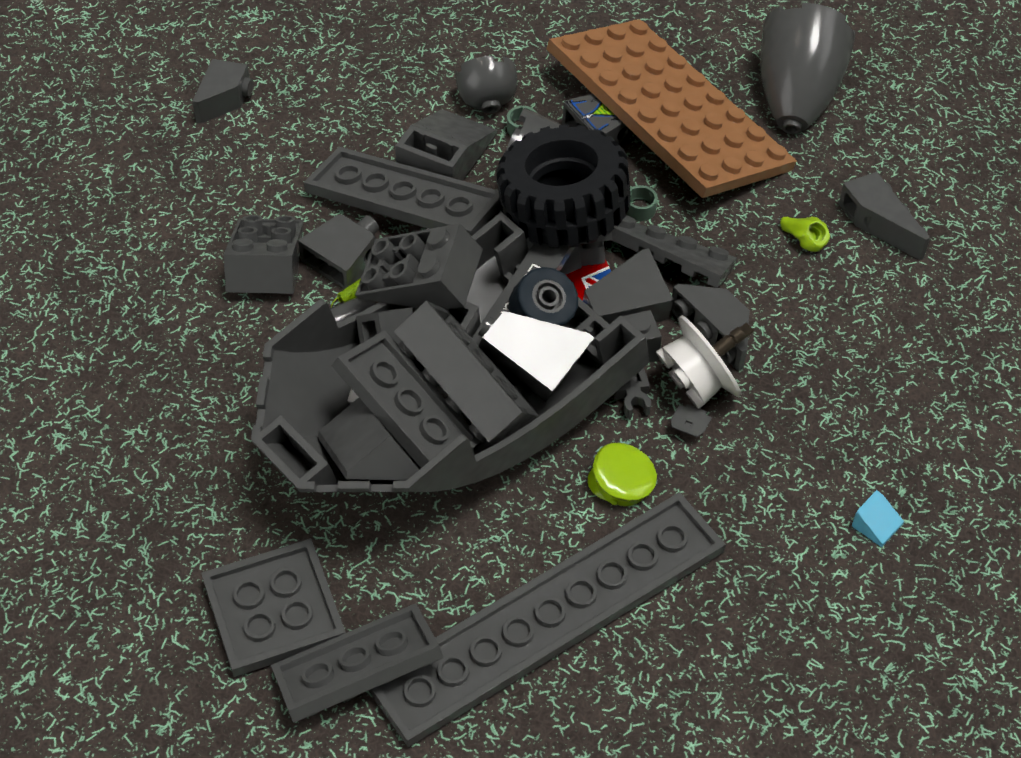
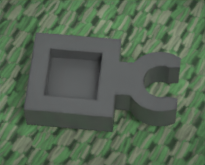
[613,368,651,419]

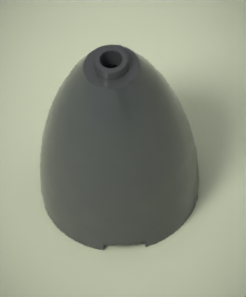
[760,3,856,134]

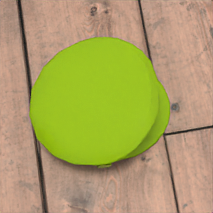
[587,443,657,506]

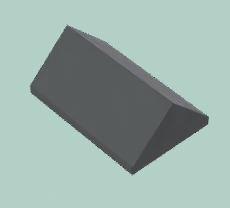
[318,398,419,480]

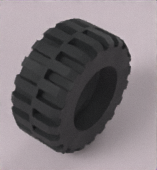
[496,124,631,248]

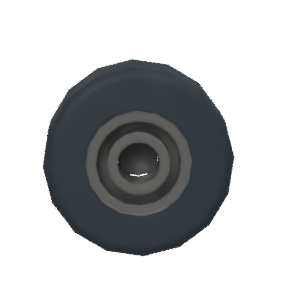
[509,267,578,326]

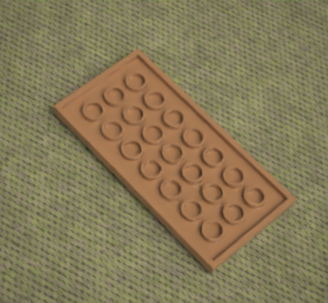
[546,19,797,198]

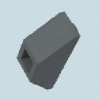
[671,284,750,372]

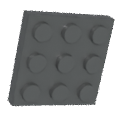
[201,538,346,677]

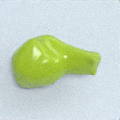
[780,216,830,252]

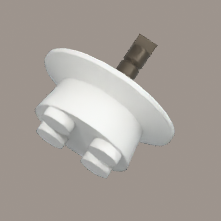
[656,315,754,409]

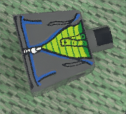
[562,94,632,145]

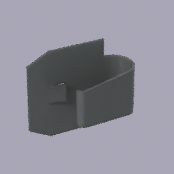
[671,404,712,437]

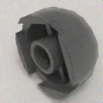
[455,56,518,113]

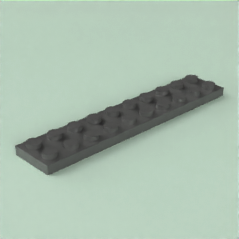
[368,492,726,747]

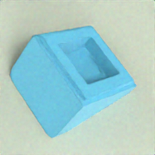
[852,490,904,547]

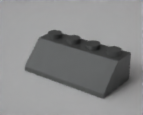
[394,301,539,444]

